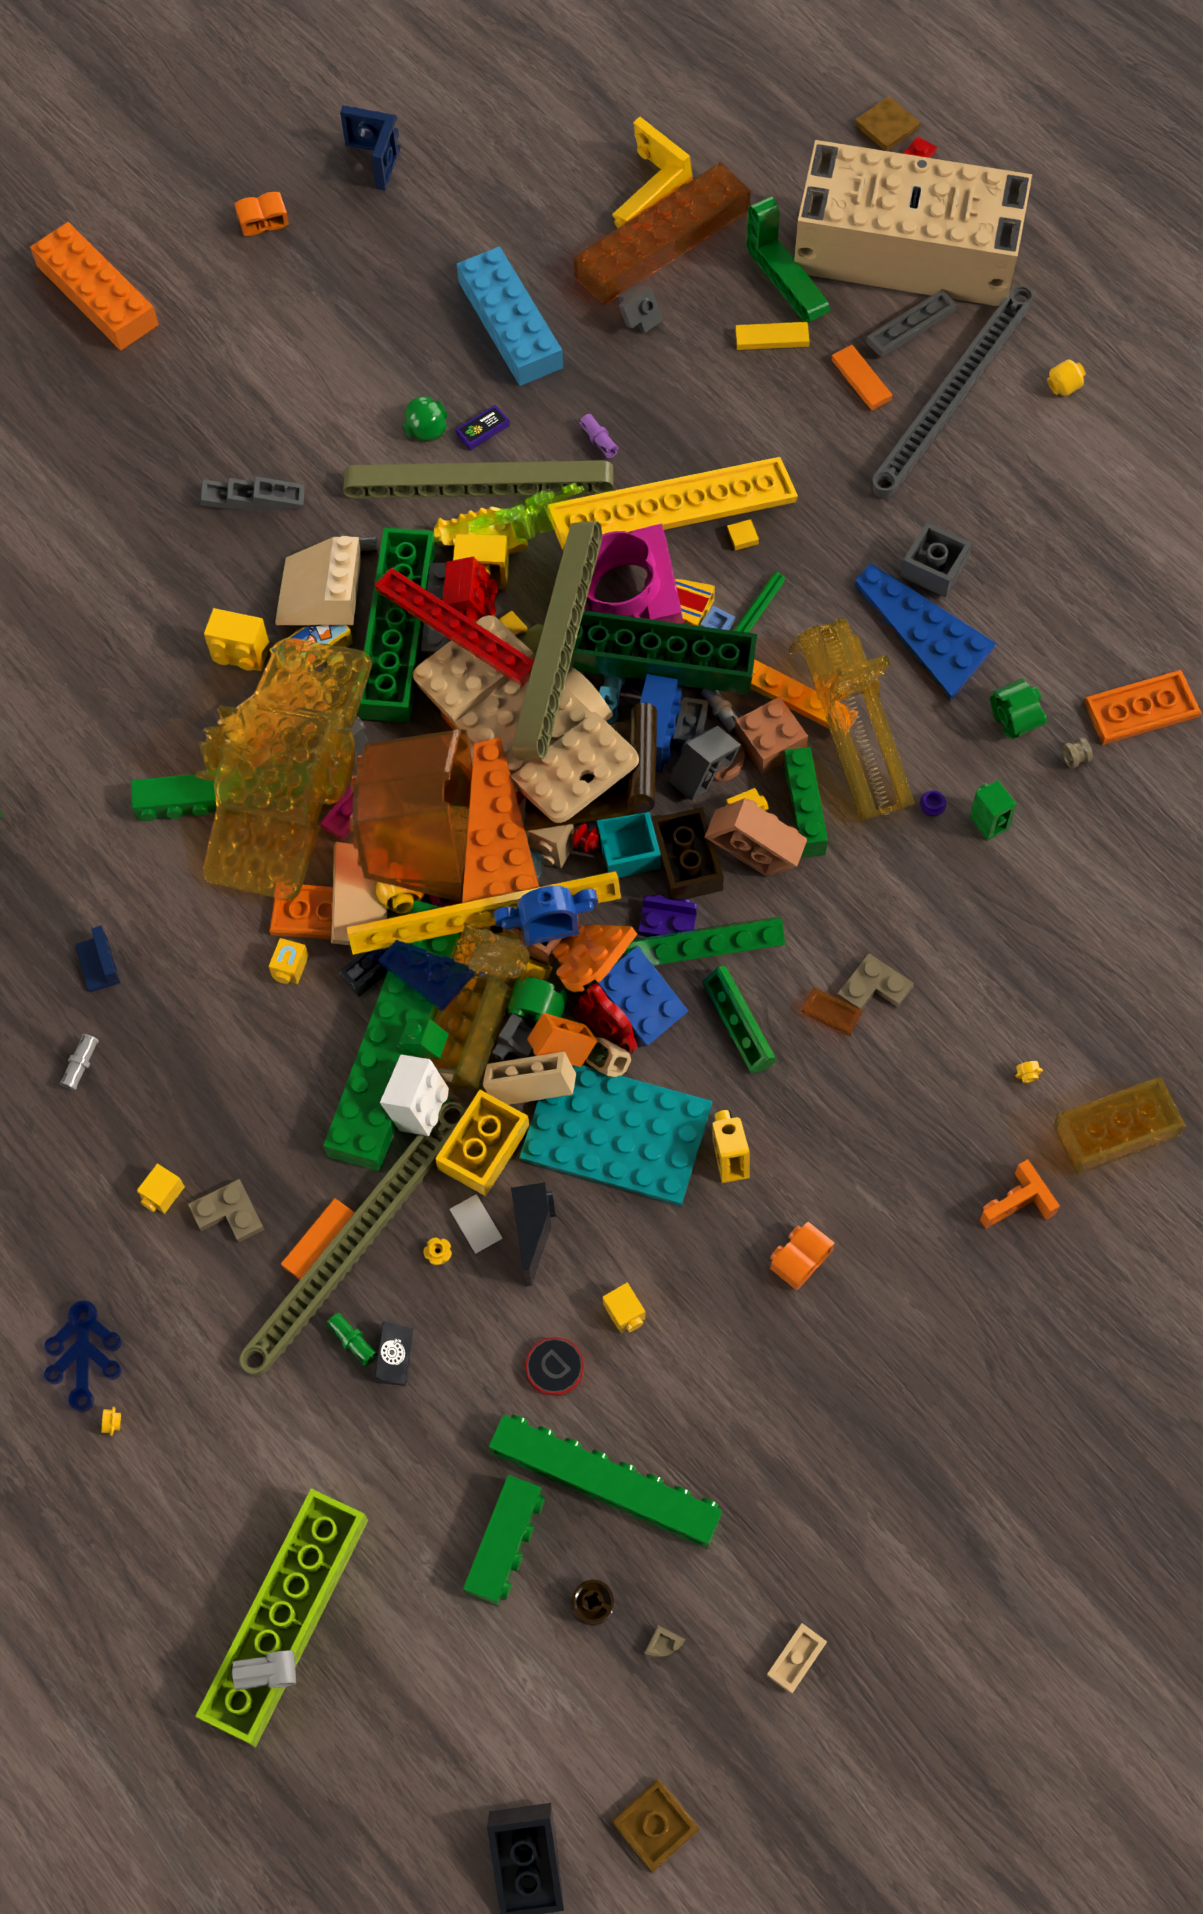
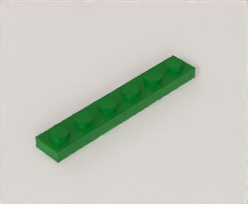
[624,916,785,966]

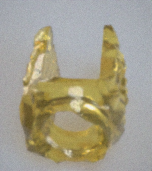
[452,923,530,985]

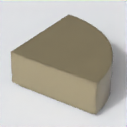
[644,1625,685,1658]

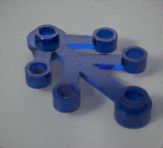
[44,1301,122,1412]

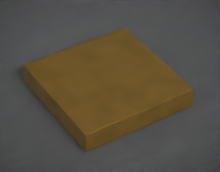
[855,96,921,151]
[611,1778,700,1873]

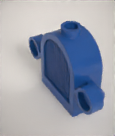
[494,886,598,946]

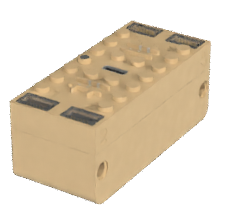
[794,140,1032,306]

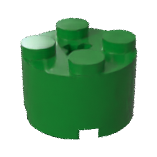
[989,679,1048,740]
[506,977,568,1025]

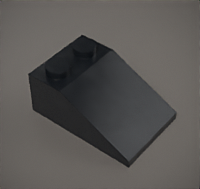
[511,1182,556,1286]
[487,1803,564,1914]

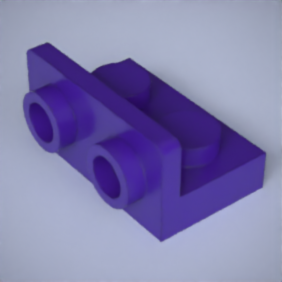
[638,895,697,937]

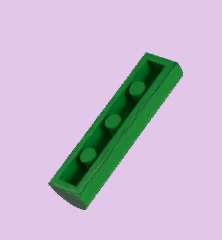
[702,966,777,1073]

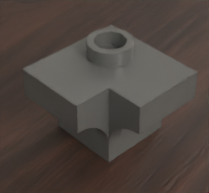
[618,283,664,333]
[492,1013,536,1063]

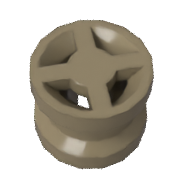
[1061,737,1093,769]

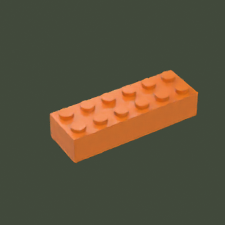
[30,222,159,351]

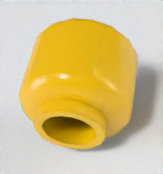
[1047,359,1086,397]

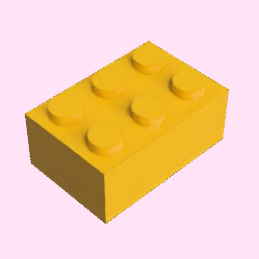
[435,1090,529,1196]

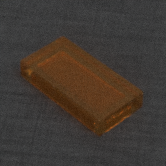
[801,987,863,1036]

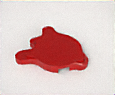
[572,983,637,1054]

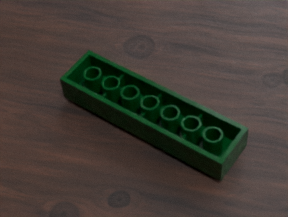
[569,610,757,695]

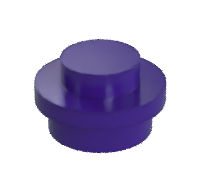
[919,790,946,816]

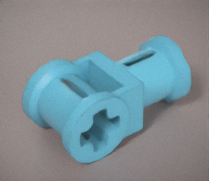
[599,675,626,724]

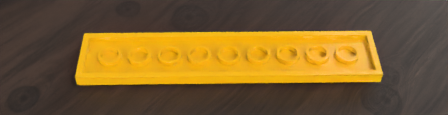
[546,457,798,551]

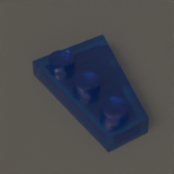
[378,940,478,1012]

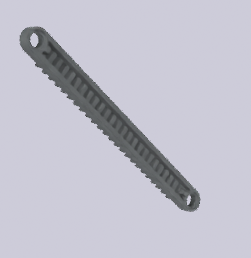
[871,285,1034,498]

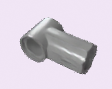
[232,1651,296,1690]

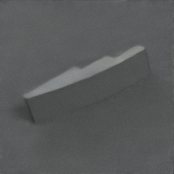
[200,476,305,510]

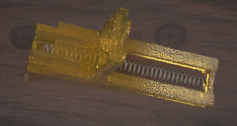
[788,617,915,822]

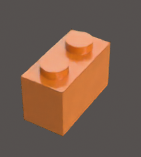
[527,1013,597,1067]

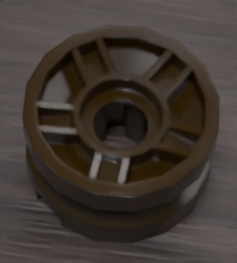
[571,1579,614,1626]

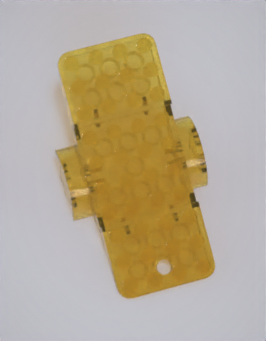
[195,638,372,901]

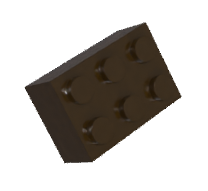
[651,807,724,900]

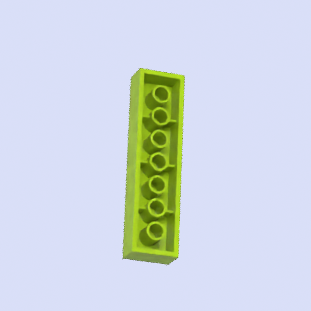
[195,1489,368,1747]

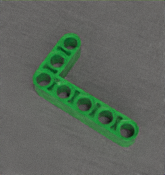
[746,196,830,323]

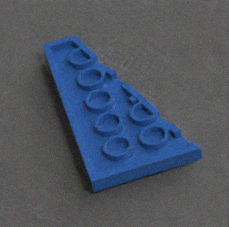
[855,563,996,701]

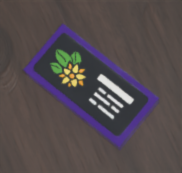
[456,405,510,450]

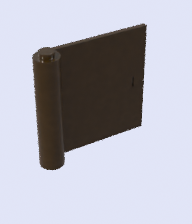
[524,703,658,831]

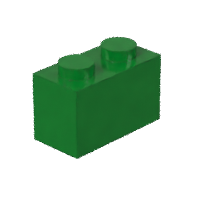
[969,780,1017,841]

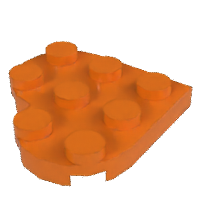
[553,924,637,992]

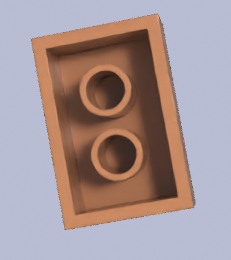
[705,798,807,877]

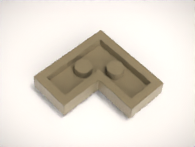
[837,954,914,1013]
[188,1179,264,1242]

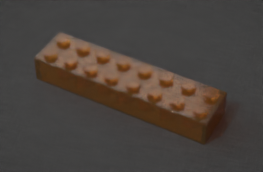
[573,162,751,306]

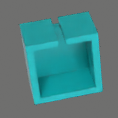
[596,812,661,878]

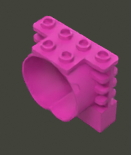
[584,523,685,624]

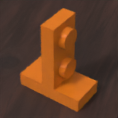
[980,1159,1060,1229]

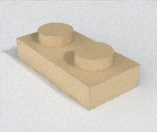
[767,1623,827,1694]

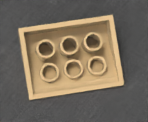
[275,536,361,625]

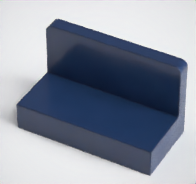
[75,925,121,992]

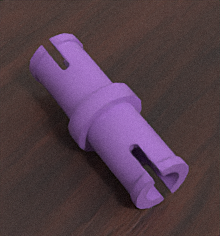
[579,414,619,458]

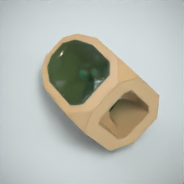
[586,1037,631,1077]

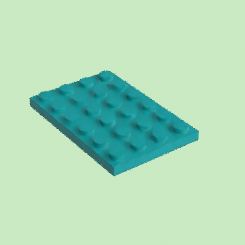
[519,1065,713,1207]

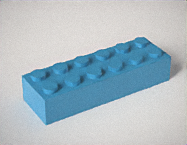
[457,246,563,386]

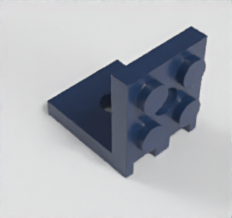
[340,105,401,191]

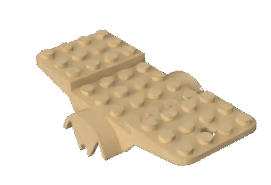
[413,615,639,823]

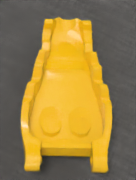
[434,507,528,554]

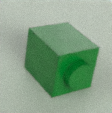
[400,1018,449,1059]

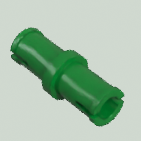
[326,1313,378,1367]

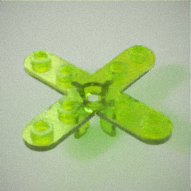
[469,482,584,542]

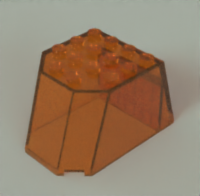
[350,729,473,902]

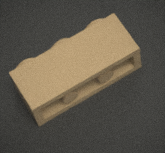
[483,1051,576,1105]

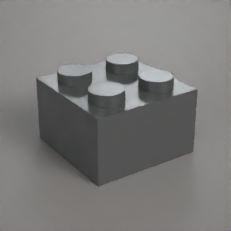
[900,522,972,598]

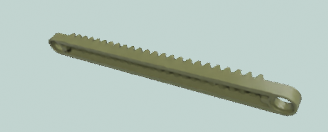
[240,1102,465,1377]

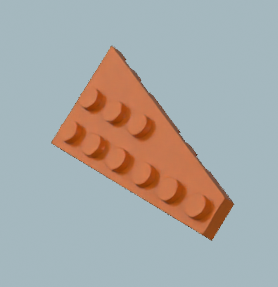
[462,737,539,903]

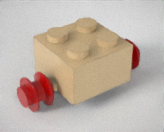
[517,797,600,868]

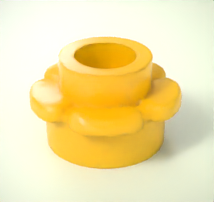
[1015,1061,1043,1083]
[424,1237,452,1265]
[101,1406,121,1436]

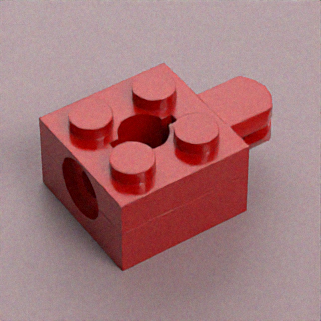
[442,556,498,622]

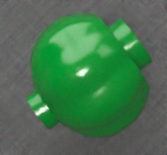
[402,396,448,442]

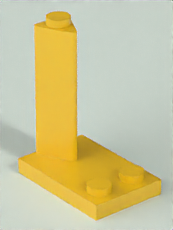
[612,117,694,234]

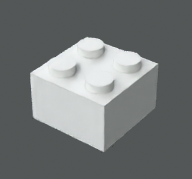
[380,1055,449,1136]

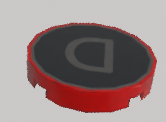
[526,1337,584,1396]

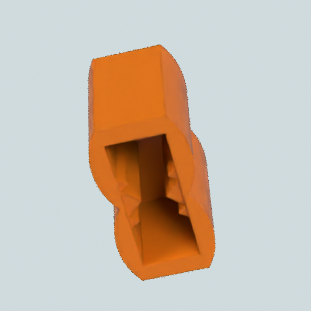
[234,192,289,236]
[770,1222,835,1291]

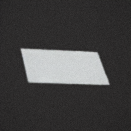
[449,1194,503,1254]

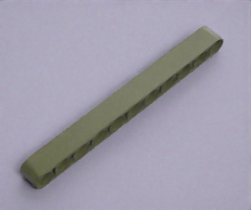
[343,460,614,499]
[512,521,602,760]

